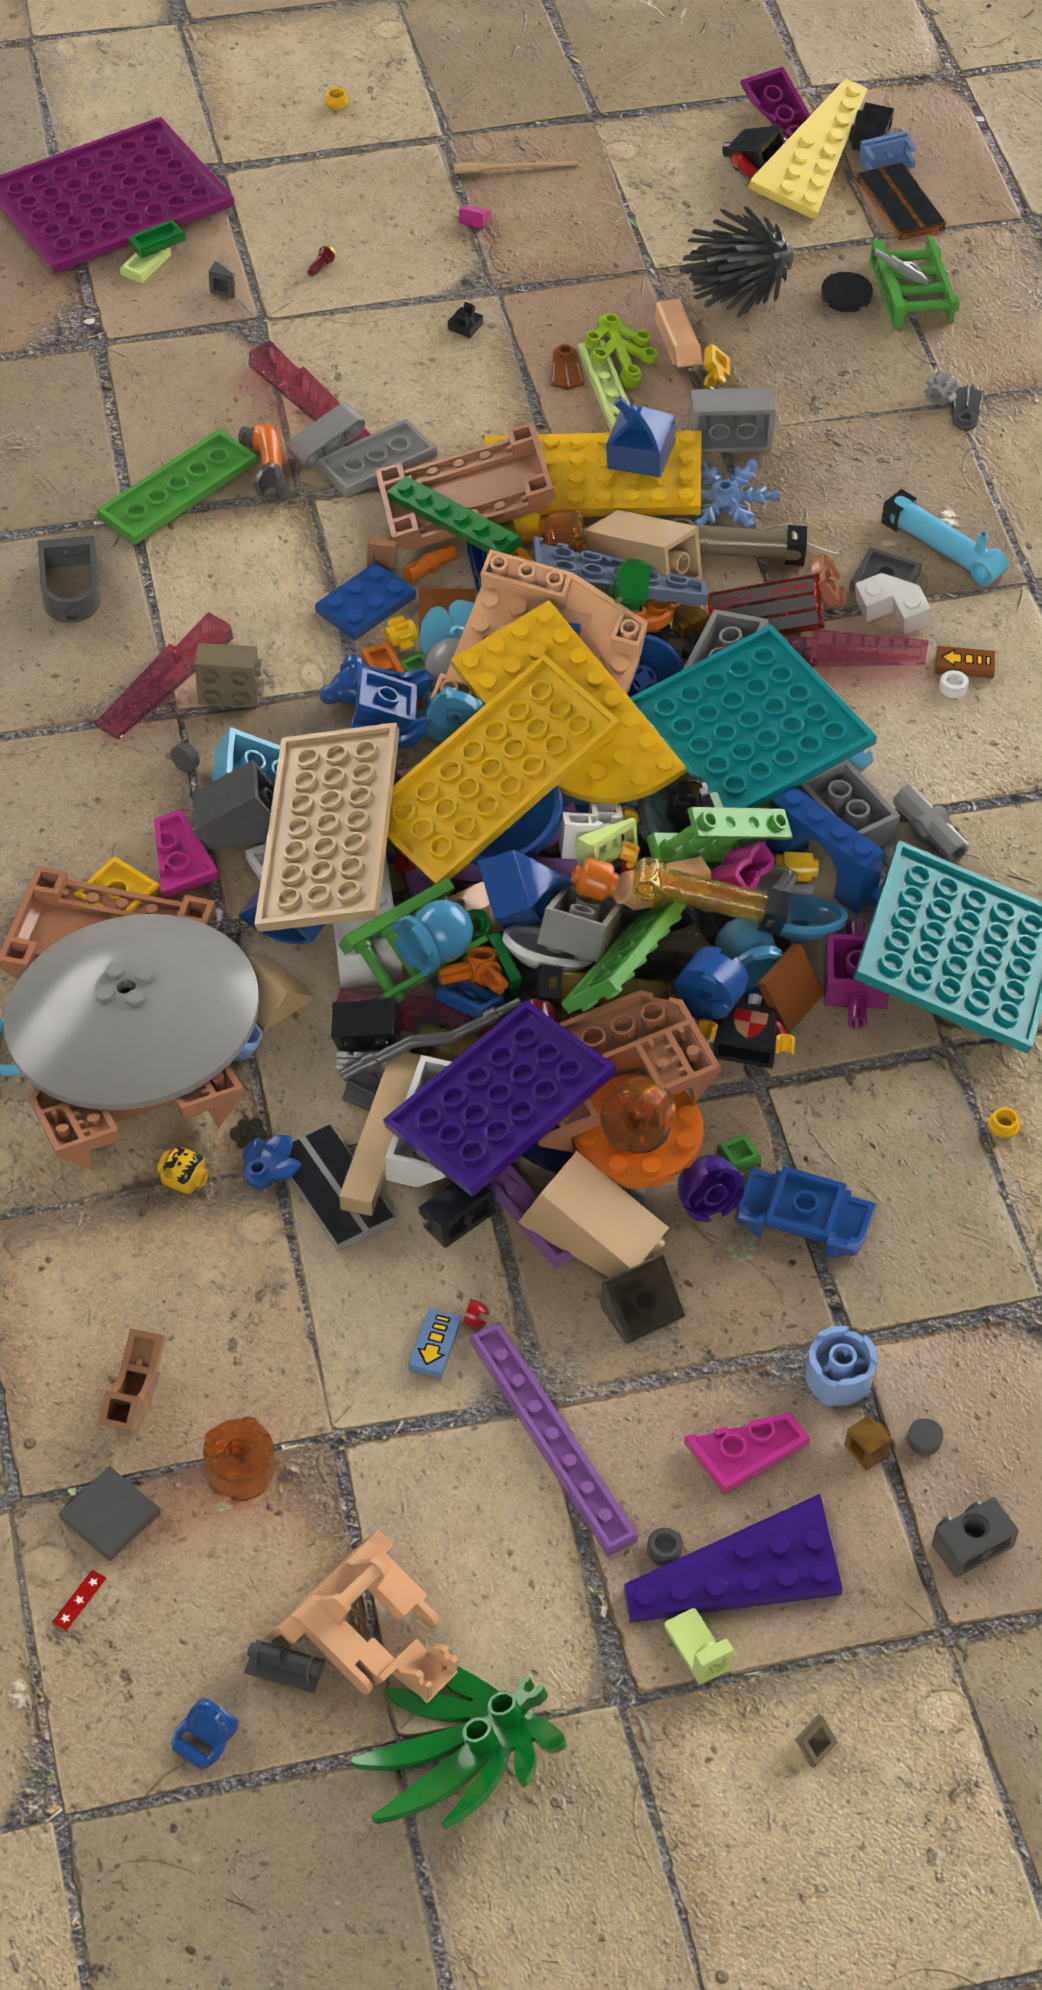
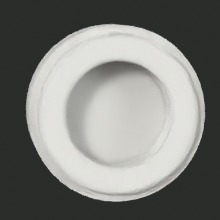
[939,670,969,698]

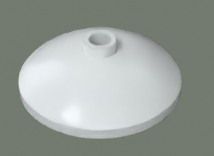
[502,925,594,974]

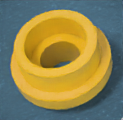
[324,87,349,110]
[988,1107,1021,1138]

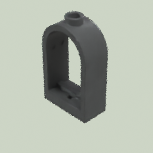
[38,536,100,623]

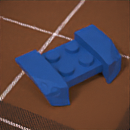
[351,663,435,749]
[734,1166,876,1258]

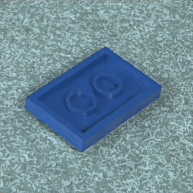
[315,561,416,641]

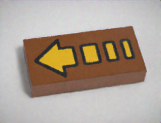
[936,646,995,678]

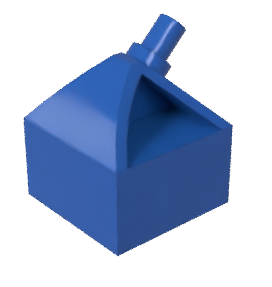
[606,396,676,477]
[478,850,572,930]

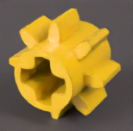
[383,615,418,653]

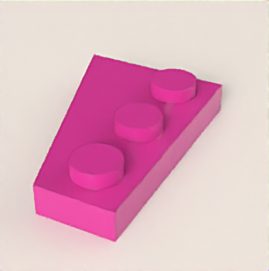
[154,809,219,899]
[684,1412,810,1495]

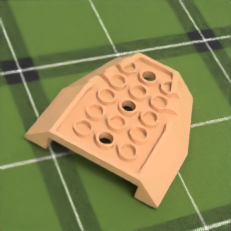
[430,549,648,700]

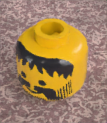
[157,1146,209,1194]

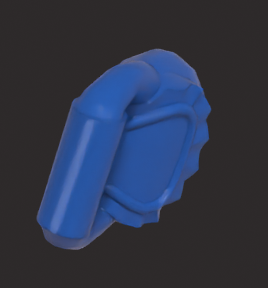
[171,1698,238,1769]

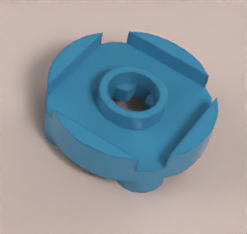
[426,686,485,739]

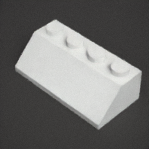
[385,1055,451,1187]

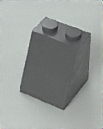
[192,760,275,850]

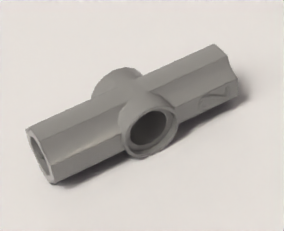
[893,785,970,863]

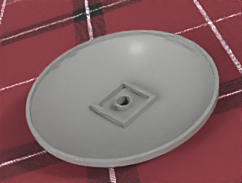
[4,914,260,1110]

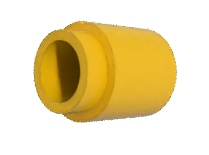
[505,512,548,543]
[775,851,819,883]

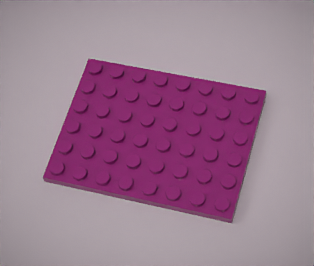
[0,116,234,274]

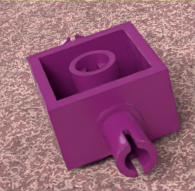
[824,918,890,1029]

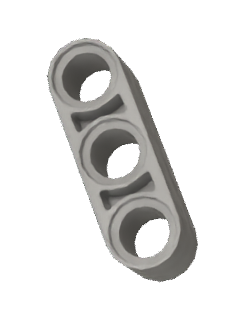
[287,402,365,469]

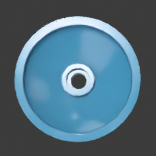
[760,895,848,944]

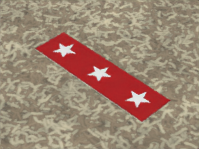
[51,1570,107,1631]

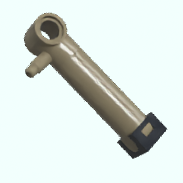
[671,518,807,566]

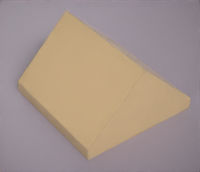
[247,955,313,1032]

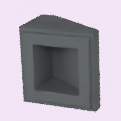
[208,261,235,298]

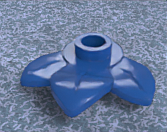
[242,1135,301,1189]

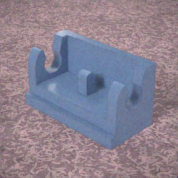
[858,131,916,175]

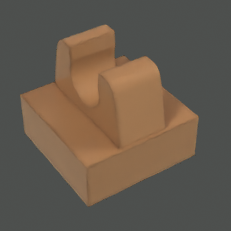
[367,534,397,571]

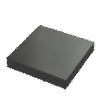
[849,547,922,592]
[59,1466,160,1561]

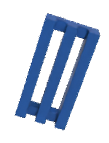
[436,980,504,1018]

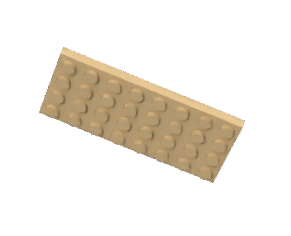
[254,722,400,932]

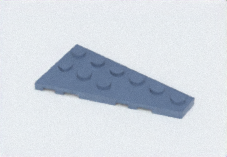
[532,536,709,606]

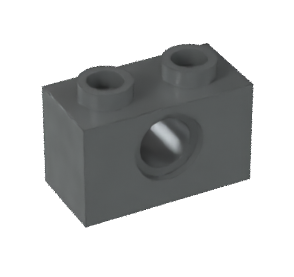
[932,1497,1019,1578]

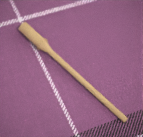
[453,161,578,174]

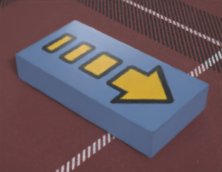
[409,1308,461,1379]

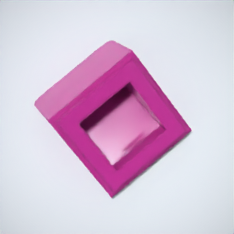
[459,205,491,229]

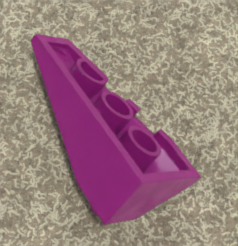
[740,67,810,139]

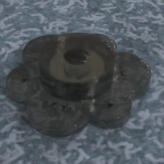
[230,1118,268,1149]

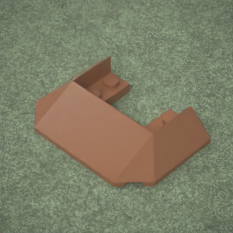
[537,990,722,1153]
[29,1065,244,1171]

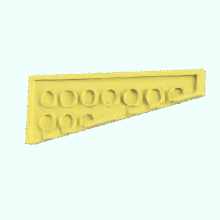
[747,78,867,220]

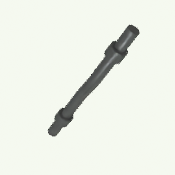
[340,997,522,1082]

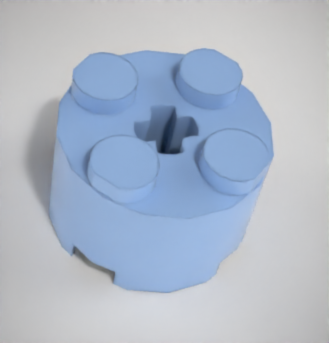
[805,1326,878,1407]

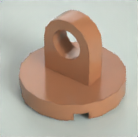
[792,553,846,609]

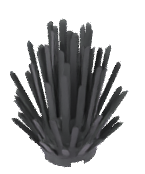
[680,206,793,317]

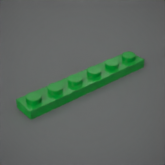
[386,476,522,555]

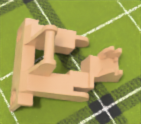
[267,1530,459,1703]

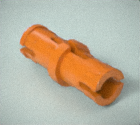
[403,542,458,583]

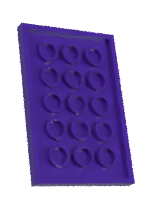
[383,1000,617,1197]

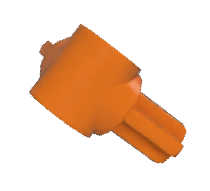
[437,946,508,995]

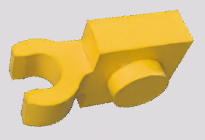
[704,343,730,389]

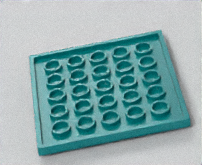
[630,624,877,808]
[853,840,1042,1054]

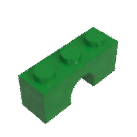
[608,558,651,614]

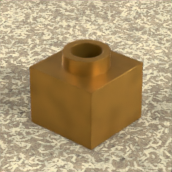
[672,603,710,642]
[844,1414,892,1471]

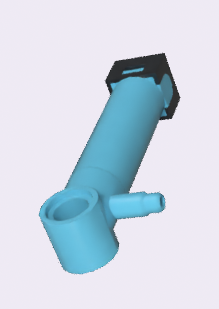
[881,489,1009,586]

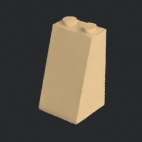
[583,510,703,580]
[518,1151,669,1285]

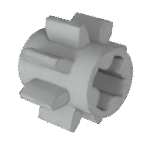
[924,371,959,406]

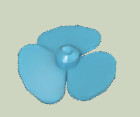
[419,600,474,656]

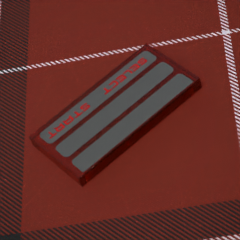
[707,573,825,636]

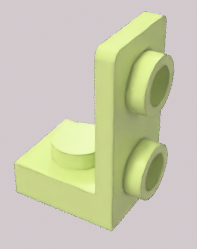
[664,1608,734,1685]

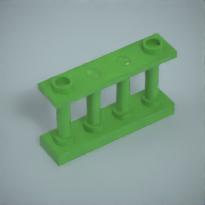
[869,235,959,328]
[646,807,793,866]
[339,878,488,1004]

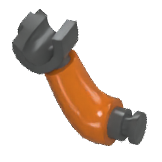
[238,423,290,502]

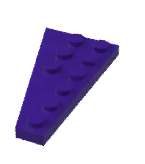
[623,1494,843,1623]

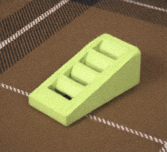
[575,818,638,865]

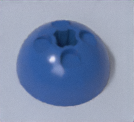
[627,635,684,698]

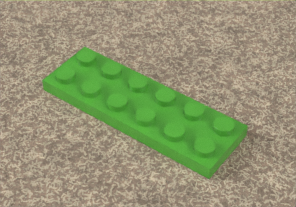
[97,429,258,545]
[561,894,688,1014]

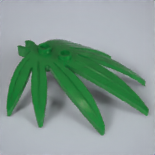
[350,1666,567,1829]

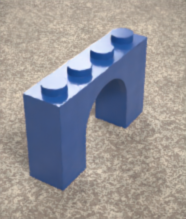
[766,786,885,915]

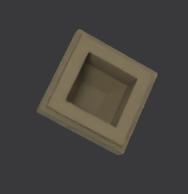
[795,1714,838,1768]

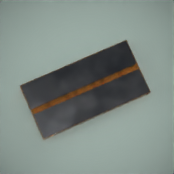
[856,162,946,240]

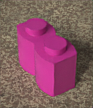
[711,841,775,900]

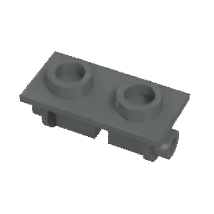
[244,1640,326,1694]

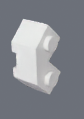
[855,573,931,635]
[559,802,623,860]

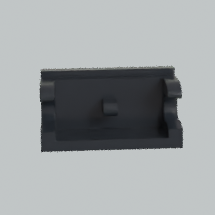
[418,1182,496,1248]

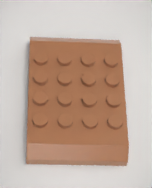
[375,422,556,550]
[0,866,216,994]

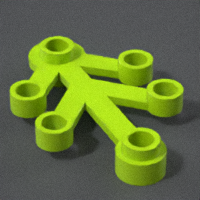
[584,313,658,389]

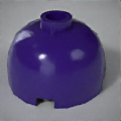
[677,1155,745,1222]

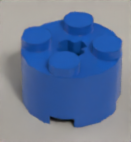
[673,946,749,1020]

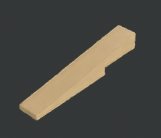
[339,1052,421,1216]

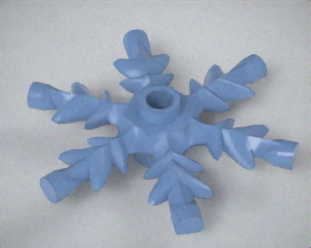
[693,458,780,529]

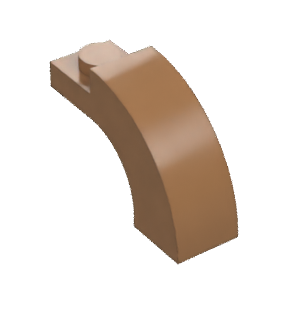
[98,1328,166,1432]

